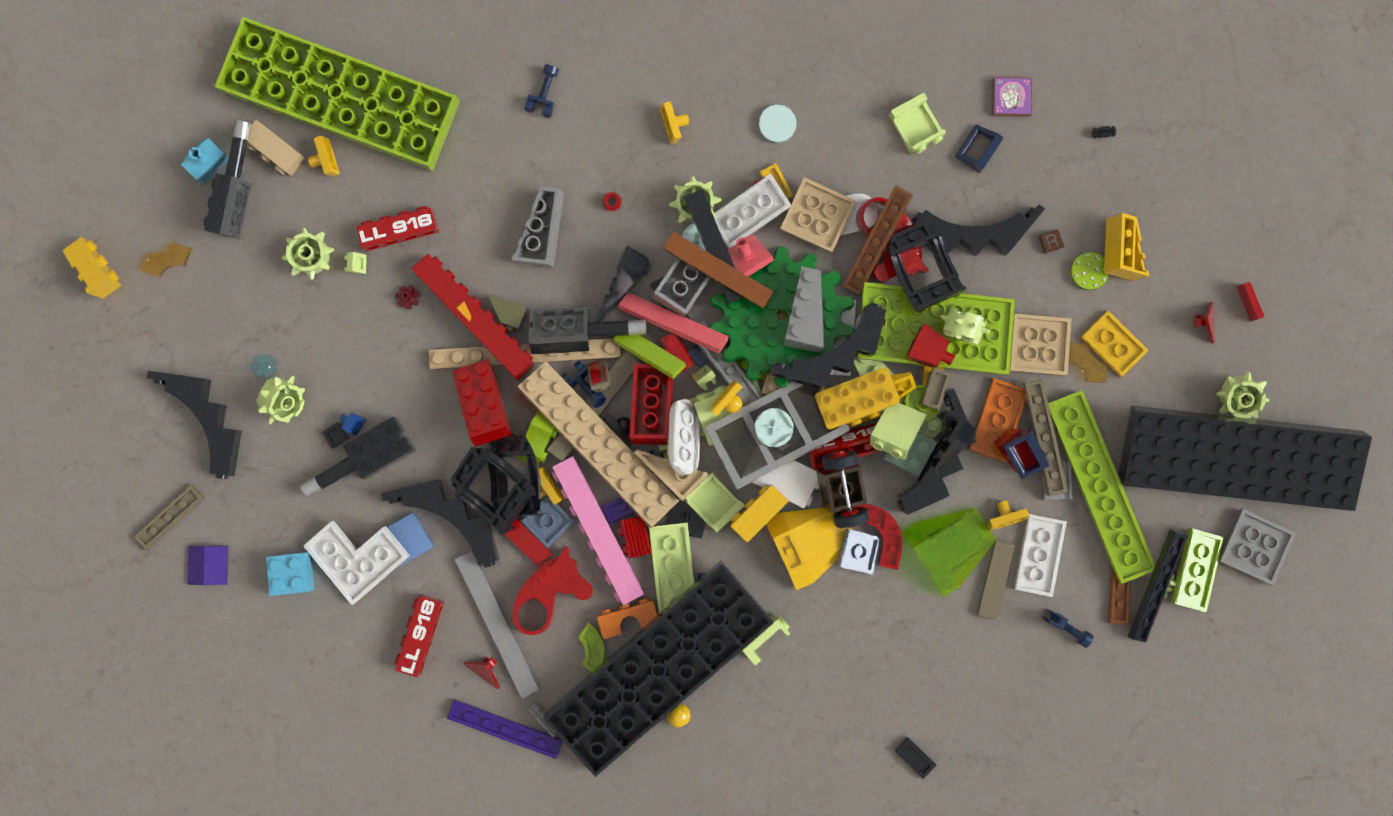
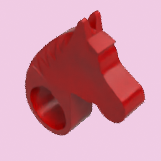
[856,197,929,282]
[512,546,593,635]

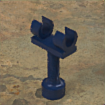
[525,64,559,118]
[561,360,607,408]
[1042,609,1094,648]

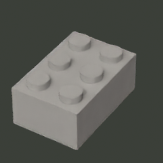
[651,258,710,317]

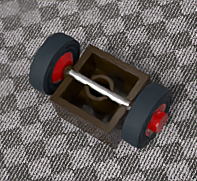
[816,450,869,528]

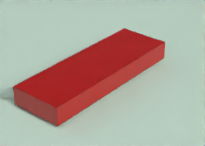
[505,518,553,568]

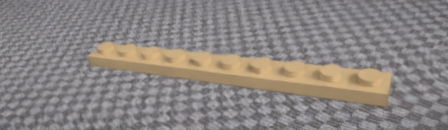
[429,338,621,370]

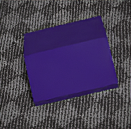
[188,546,228,585]

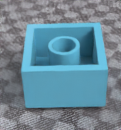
[266,552,315,596]

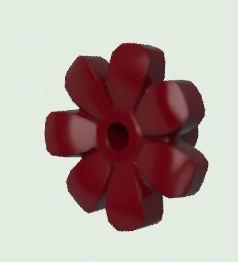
[395,285,420,310]

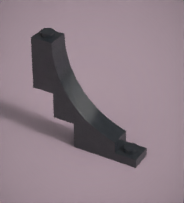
[912,204,1045,256]
[767,303,887,390]
[147,371,242,479]
[896,388,977,515]
[381,480,500,568]

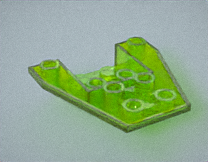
[901,507,997,598]

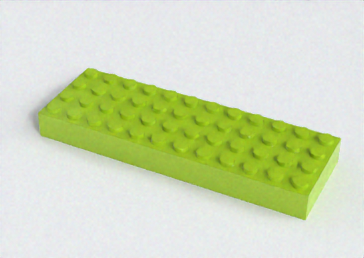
[215,17,460,172]

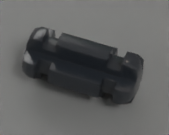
[1092,126,1116,139]

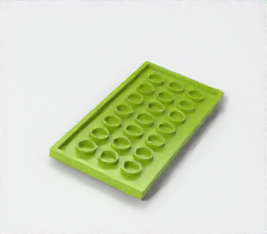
[856,282,1015,375]

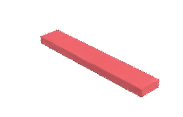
[618,293,728,354]

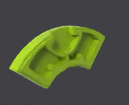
[578,622,605,672]

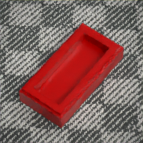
[1237,282,1264,322]

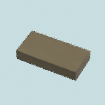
[920,367,952,410]

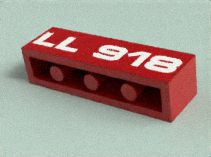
[356,206,439,252]
[807,422,883,470]
[394,594,445,677]

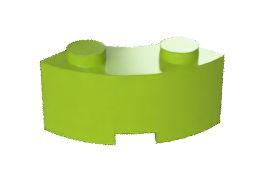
[516,410,559,465]

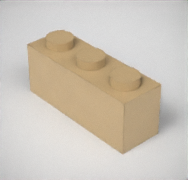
[247,120,305,176]

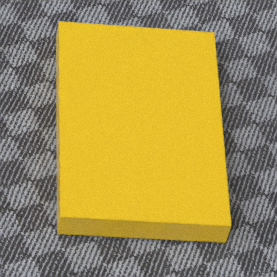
[1080,310,1149,378]

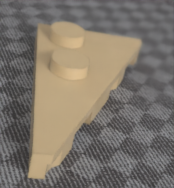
[634,450,709,501]

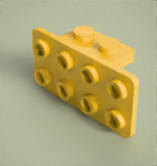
[815,367,900,430]

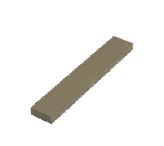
[1023,379,1068,496]

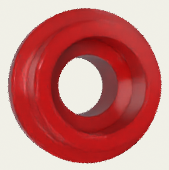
[602,192,622,211]

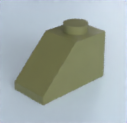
[489,294,529,332]

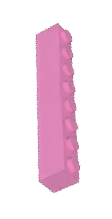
[551,456,644,605]

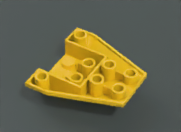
[766,508,853,591]

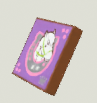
[993,77,1032,117]

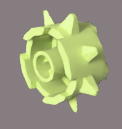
[669,176,722,224]
[282,228,334,280]
[941,308,990,345]
[1216,372,1269,418]
[256,376,305,424]

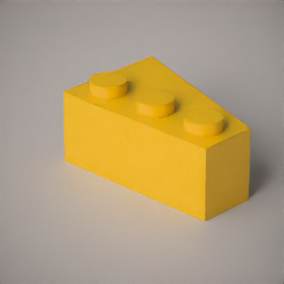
[1104,213,1149,281]
[62,237,121,299]
[730,484,789,543]

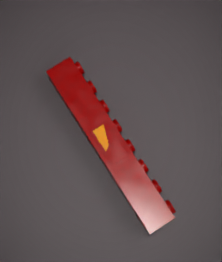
[411,253,534,381]

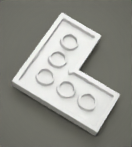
[304,521,410,605]

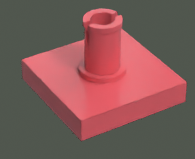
[728,234,774,276]

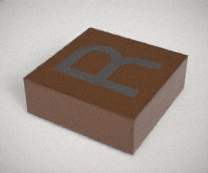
[1039,229,1064,254]

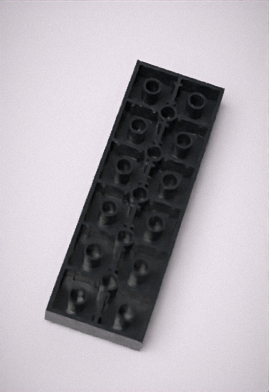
[1118,405,1372,511]
[543,560,774,777]

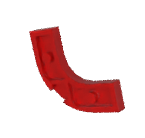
[853,504,903,570]

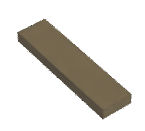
[133,484,205,551]
[977,540,1015,620]

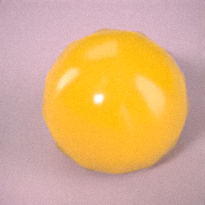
[666,703,691,728]

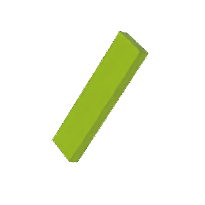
[613,335,685,379]

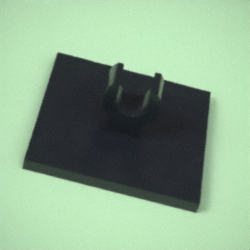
[666,495,705,539]

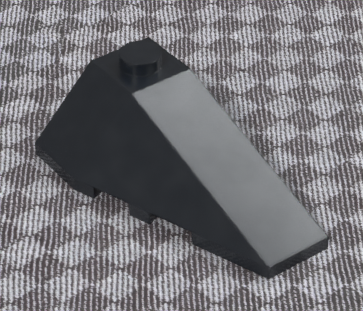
[596,246,651,322]
[915,417,977,488]

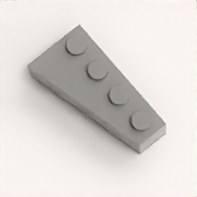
[511,186,564,268]
[784,266,824,354]

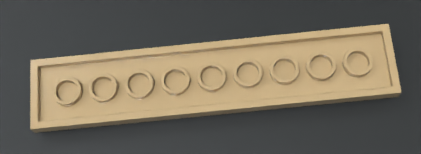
[517,361,679,528]

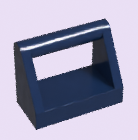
[955,125,1004,173]
[1003,428,1049,479]

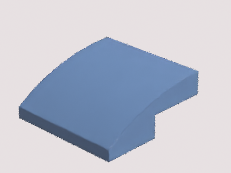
[387,511,434,566]

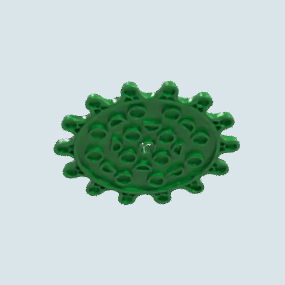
[709,246,854,388]

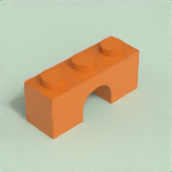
[597,597,658,640]

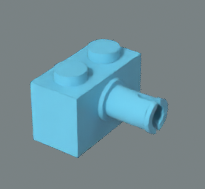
[181,138,229,184]

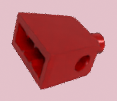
[905,323,955,368]

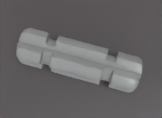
[529,703,557,737]

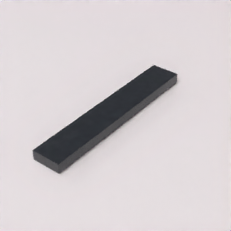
[684,189,744,304]
[1128,529,1188,643]

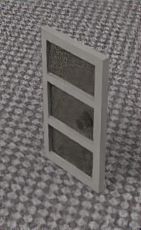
[704,382,850,489]

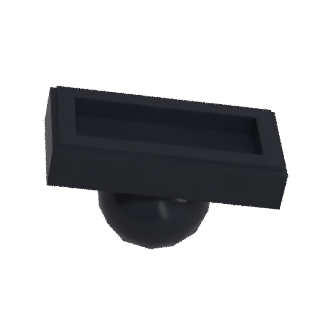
[602,414,633,448]

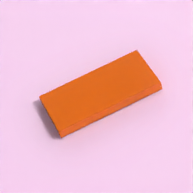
[968,378,1026,462]

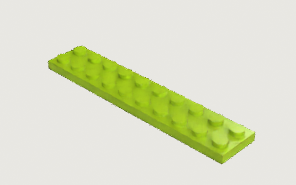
[1048,390,1155,584]

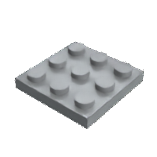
[1219,509,1296,586]

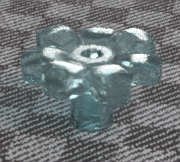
[252,354,277,378]

